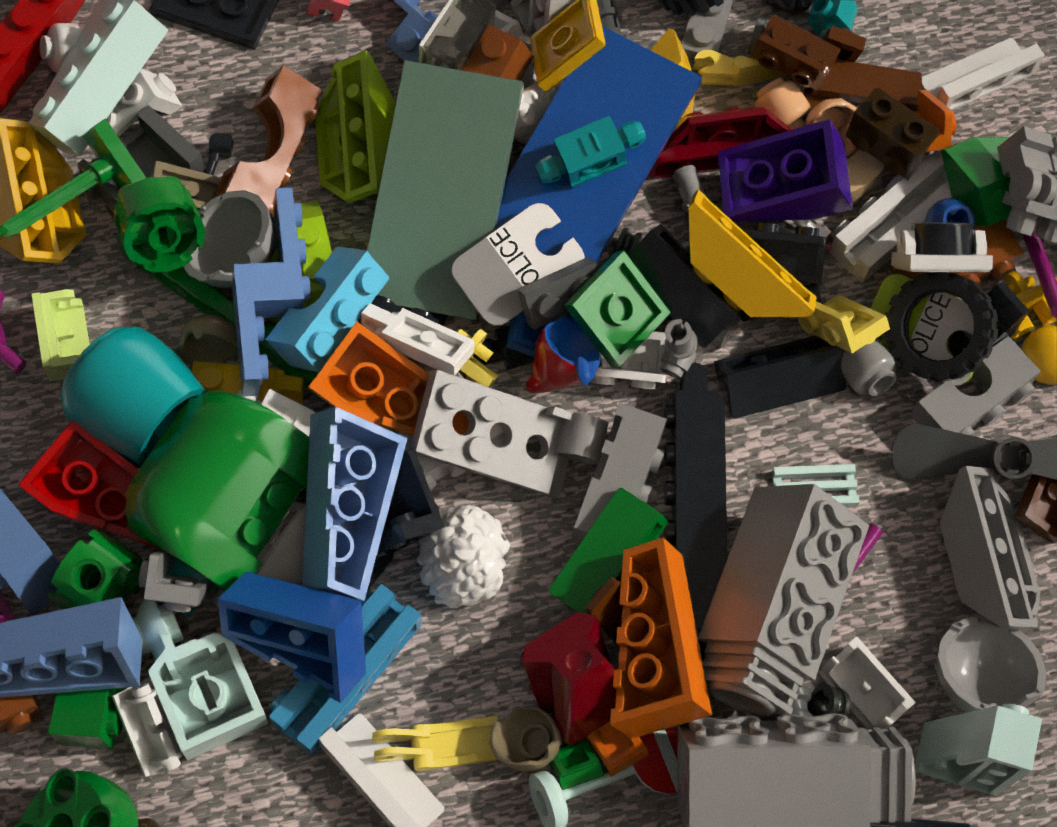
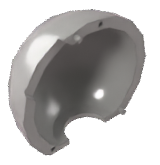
[183,190,276,288]
[935,616,1046,713]

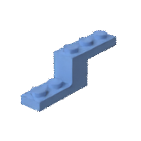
[231,188,310,396]

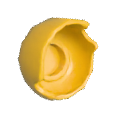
[1021,325,1057,385]

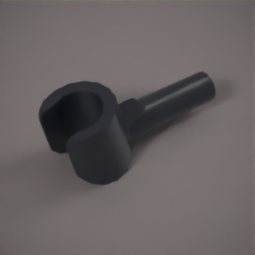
[204,133,234,175]

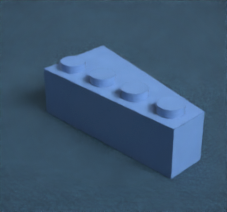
[302,407,408,602]
[0,489,60,616]
[0,597,143,698]

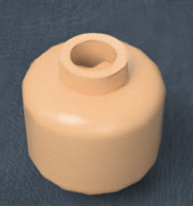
[754,77,811,130]

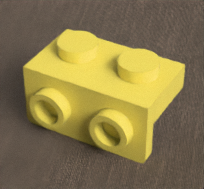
[797,294,890,353]

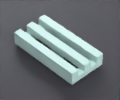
[772,464,860,507]

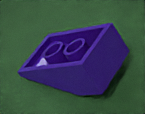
[718,119,853,222]

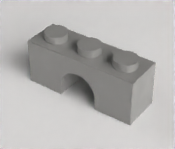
[910,336,1041,436]

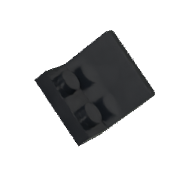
[376,449,445,558]

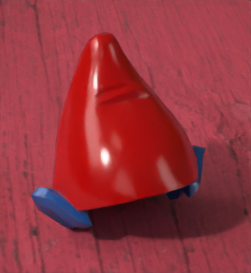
[526,316,600,394]

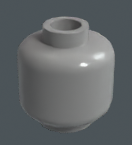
[841,338,898,396]

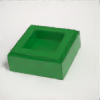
[549,739,604,790]

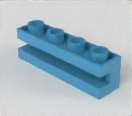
[269,584,422,757]

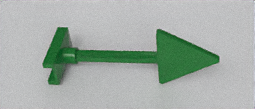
[0,118,146,240]

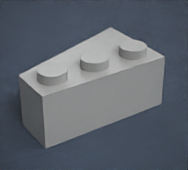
[571,402,667,543]

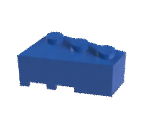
[218,571,366,703]

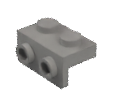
[139,550,212,612]

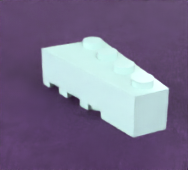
[28,0,168,156]

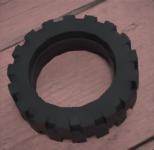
[884,272,998,381]

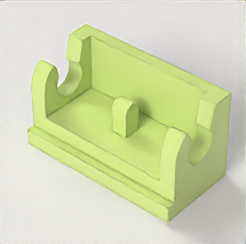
[31,289,90,382]

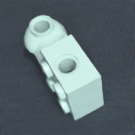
[132,599,269,761]

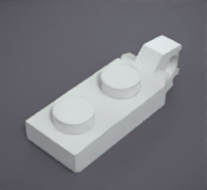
[361,304,475,376]

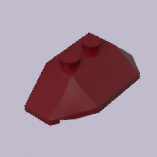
[646,107,792,180]

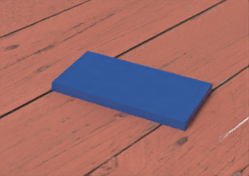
[496,26,702,264]

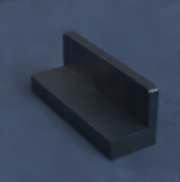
[627,224,743,348]
[714,336,846,418]

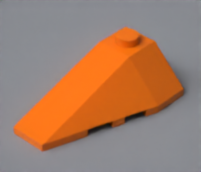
[307,321,469,436]

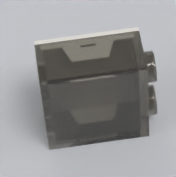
[419,0,496,70]

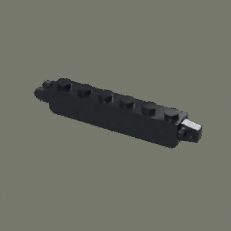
[664,362,727,660]

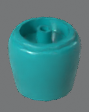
[60,326,208,468]

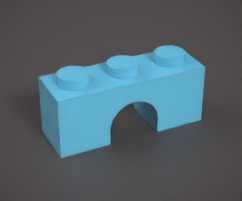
[265,246,390,372]

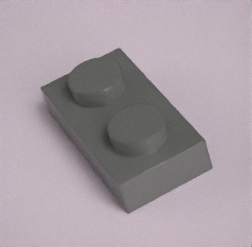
[517,257,598,330]

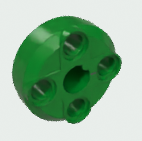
[14,768,138,827]

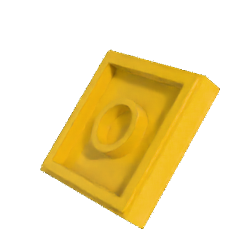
[530,0,606,92]

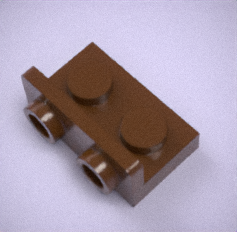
[750,14,841,91]

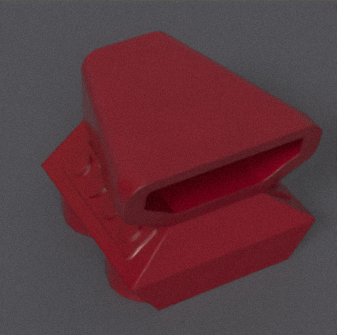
[519,612,617,744]

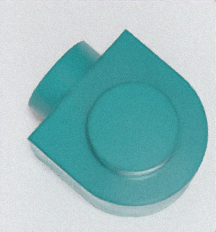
[807,0,858,38]

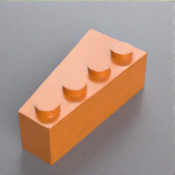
[610,538,712,739]

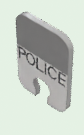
[451,203,585,326]

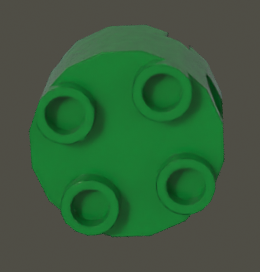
[114,176,205,272]
[47,530,143,610]

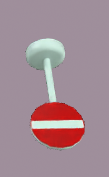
[529,726,678,827]

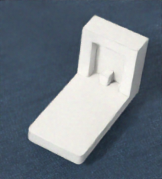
[106,69,182,137]

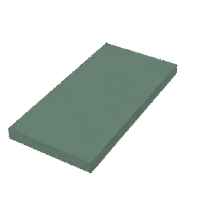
[367,60,524,321]

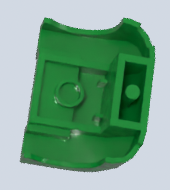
[124,389,309,592]

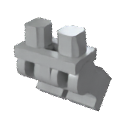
[997,126,1057,243]

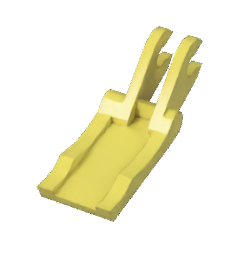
[692,50,786,87]
[372,716,499,771]

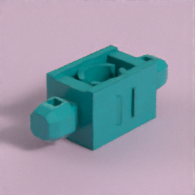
[535,115,646,188]

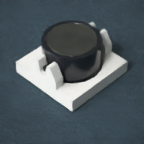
[891,222,993,272]

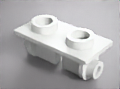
[112,677,183,777]

